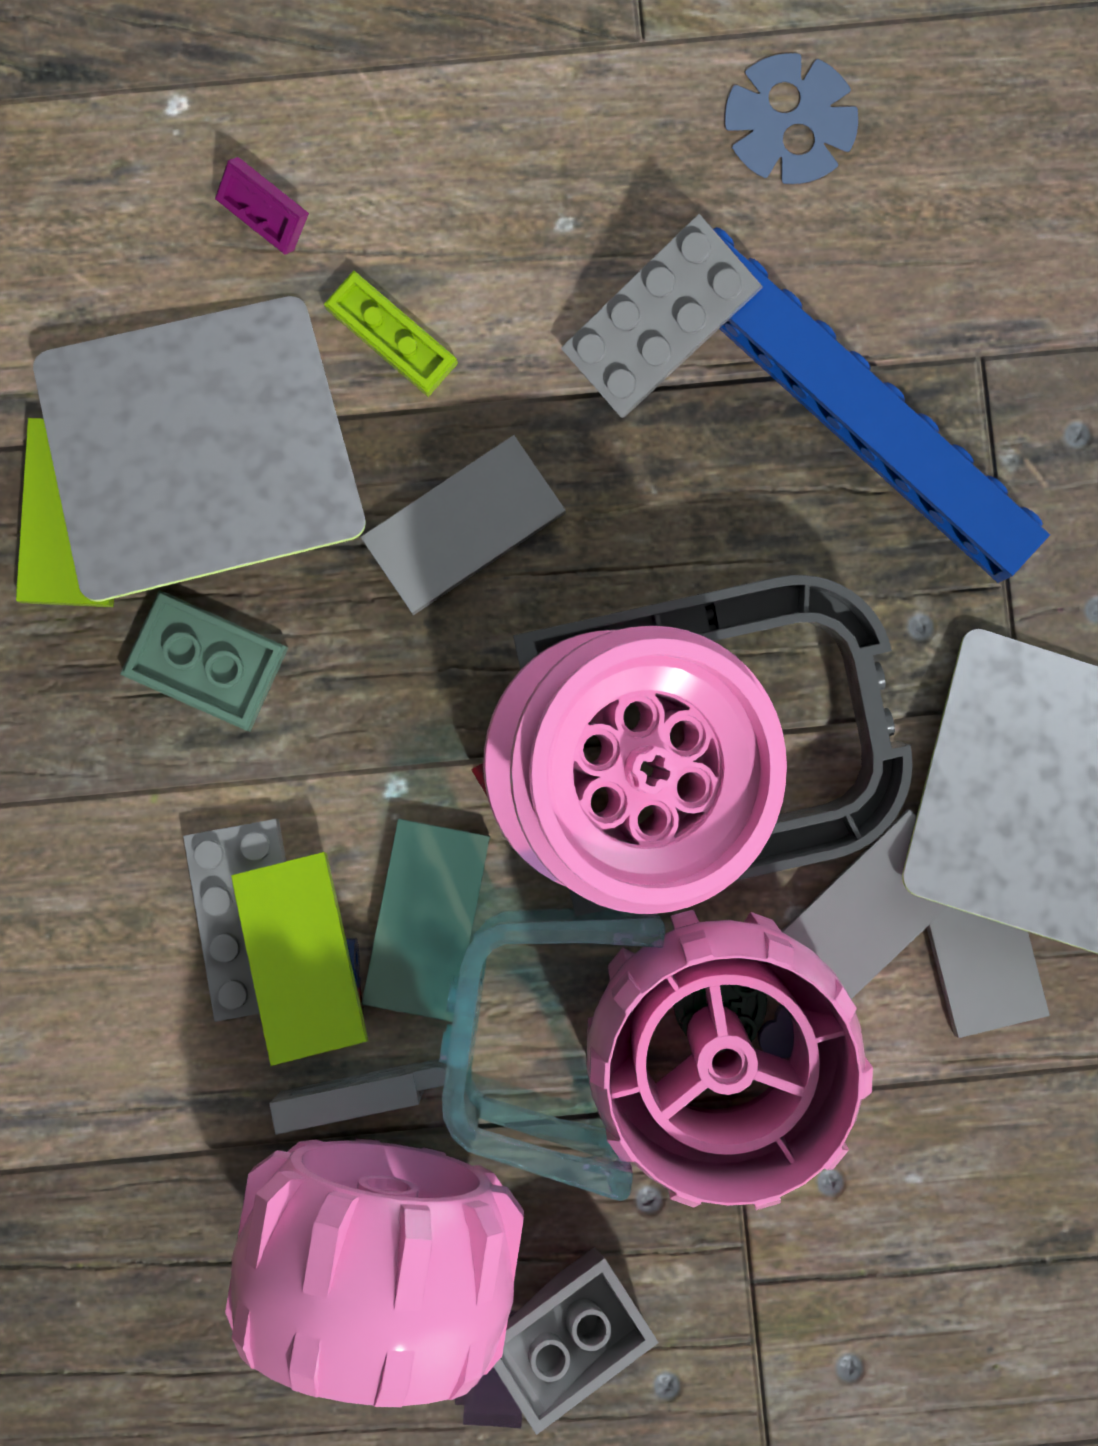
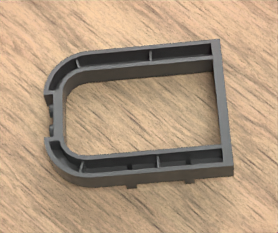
[513,575,912,917]

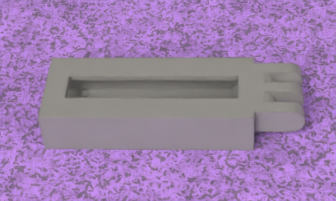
[269,1058,452,1135]

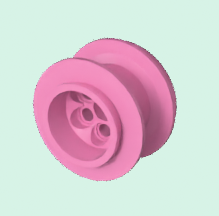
[483,626,787,914]

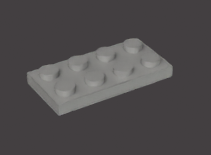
[561,214,763,418]
[183,819,286,1022]

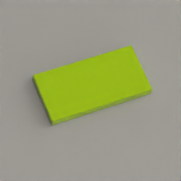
[16,418,114,607]
[231,852,368,1066]

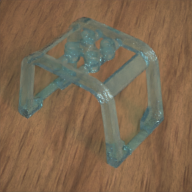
[439,908,665,1201]

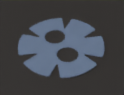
[725,53,858,184]

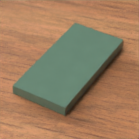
[362,819,490,1022]

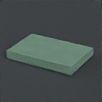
[120,590,288,732]

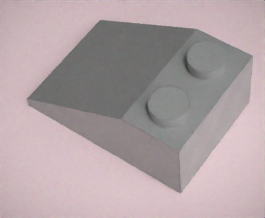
[493,1247,659,1435]

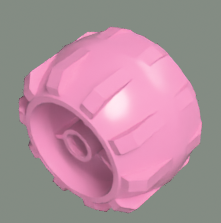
[586,910,873,1210]
[225,1139,524,1407]

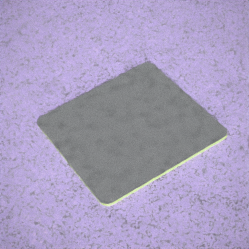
[33,296,366,602]
[902,629,1098,954]

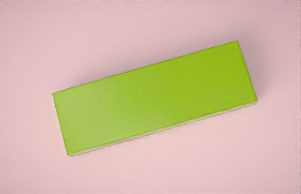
[324,270,458,397]

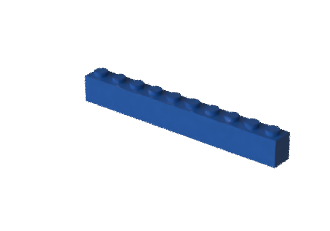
[711,227,1050,583]

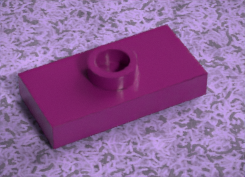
[215,157,309,255]

